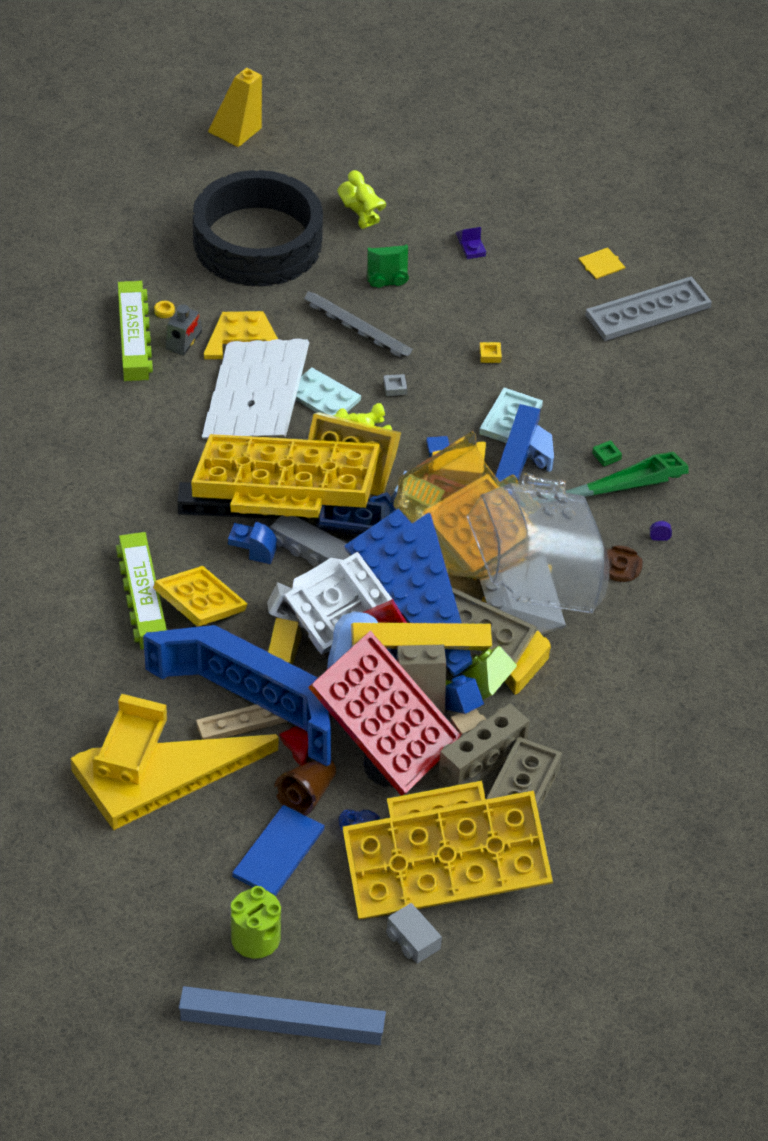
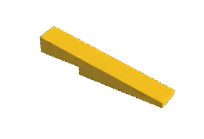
[351,623,492,651]

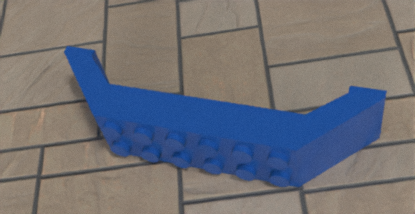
[143,625,331,766]

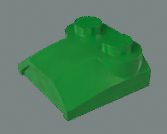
[366,244,409,288]

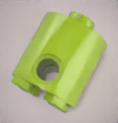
[231,886,281,959]

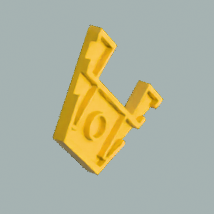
[204,311,278,359]

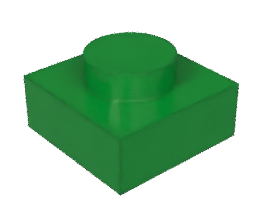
[592,440,622,467]

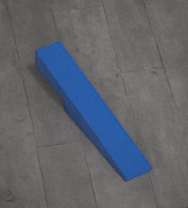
[494,404,540,500]

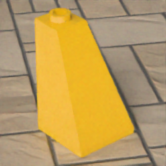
[208,68,262,147]

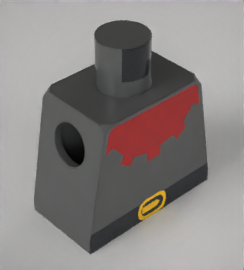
[166,305,202,356]

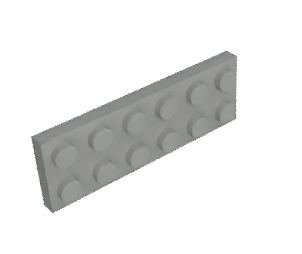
[585,276,712,341]

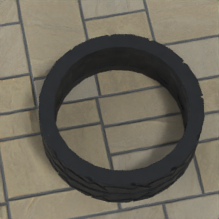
[193,170,323,287]

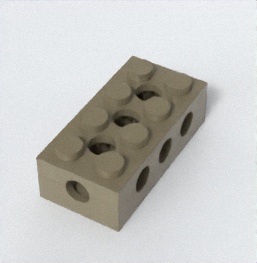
[438,703,530,787]
[486,737,562,813]

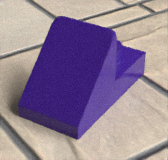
[456,227,486,259]

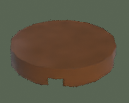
[599,545,643,582]

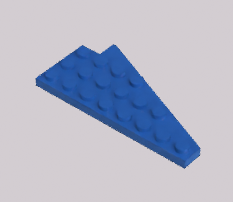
[344,508,473,677]

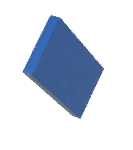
[232,805,325,896]

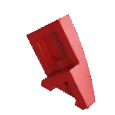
[279,726,308,766]

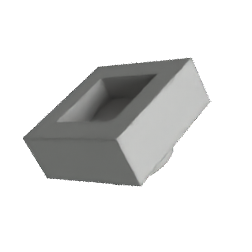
[383,374,407,396]

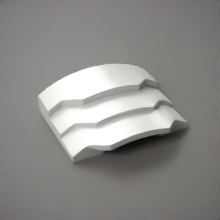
[284,552,392,655]

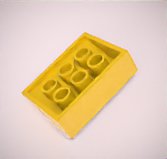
[308,412,401,496]

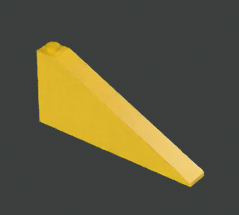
[71,734,279,831]

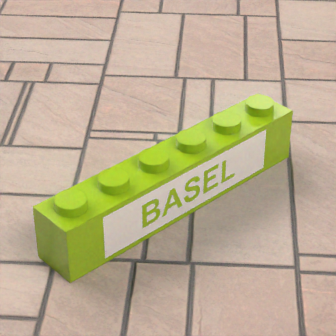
[118,281,153,381]
[116,532,167,650]

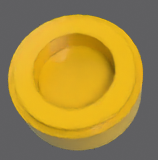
[154,301,175,318]

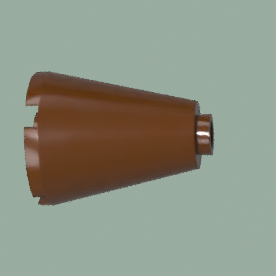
[274,760,336,816]

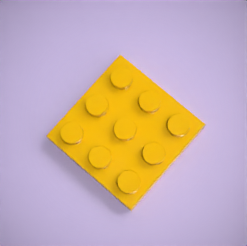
[153,566,247,627]

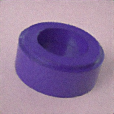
[649,521,672,541]

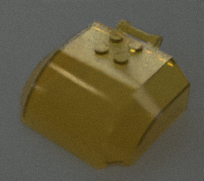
[393,431,550,579]

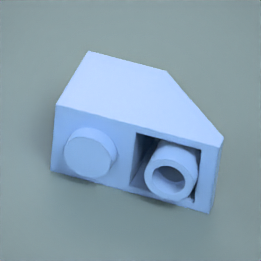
[527,425,554,472]

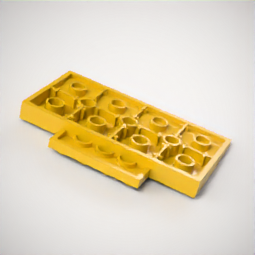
[191,434,380,518]
[342,781,553,919]

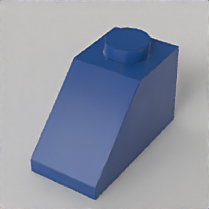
[445,675,484,714]

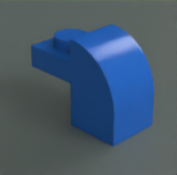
[228,522,277,564]

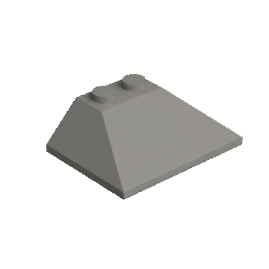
[480,555,566,635]

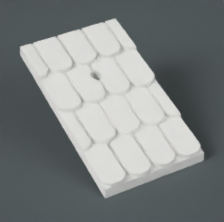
[202,339,309,440]

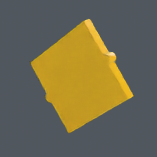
[578,247,625,279]

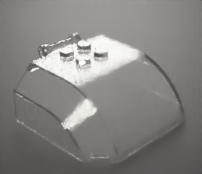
[467,473,610,613]

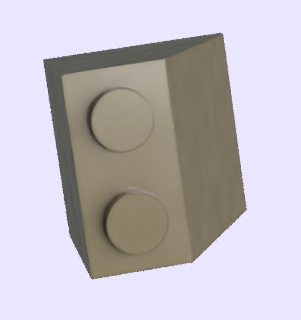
[396,644,446,716]

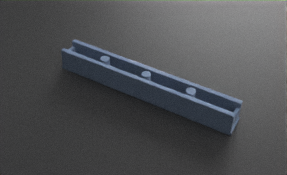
[179,986,386,1045]

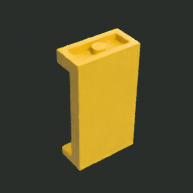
[92,694,167,785]

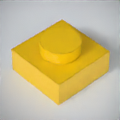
[479,342,502,363]

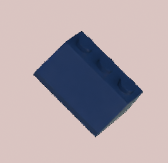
[316,502,386,535]

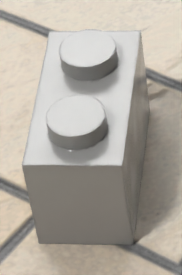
[386,903,442,964]

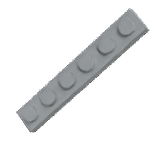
[305,291,413,357]

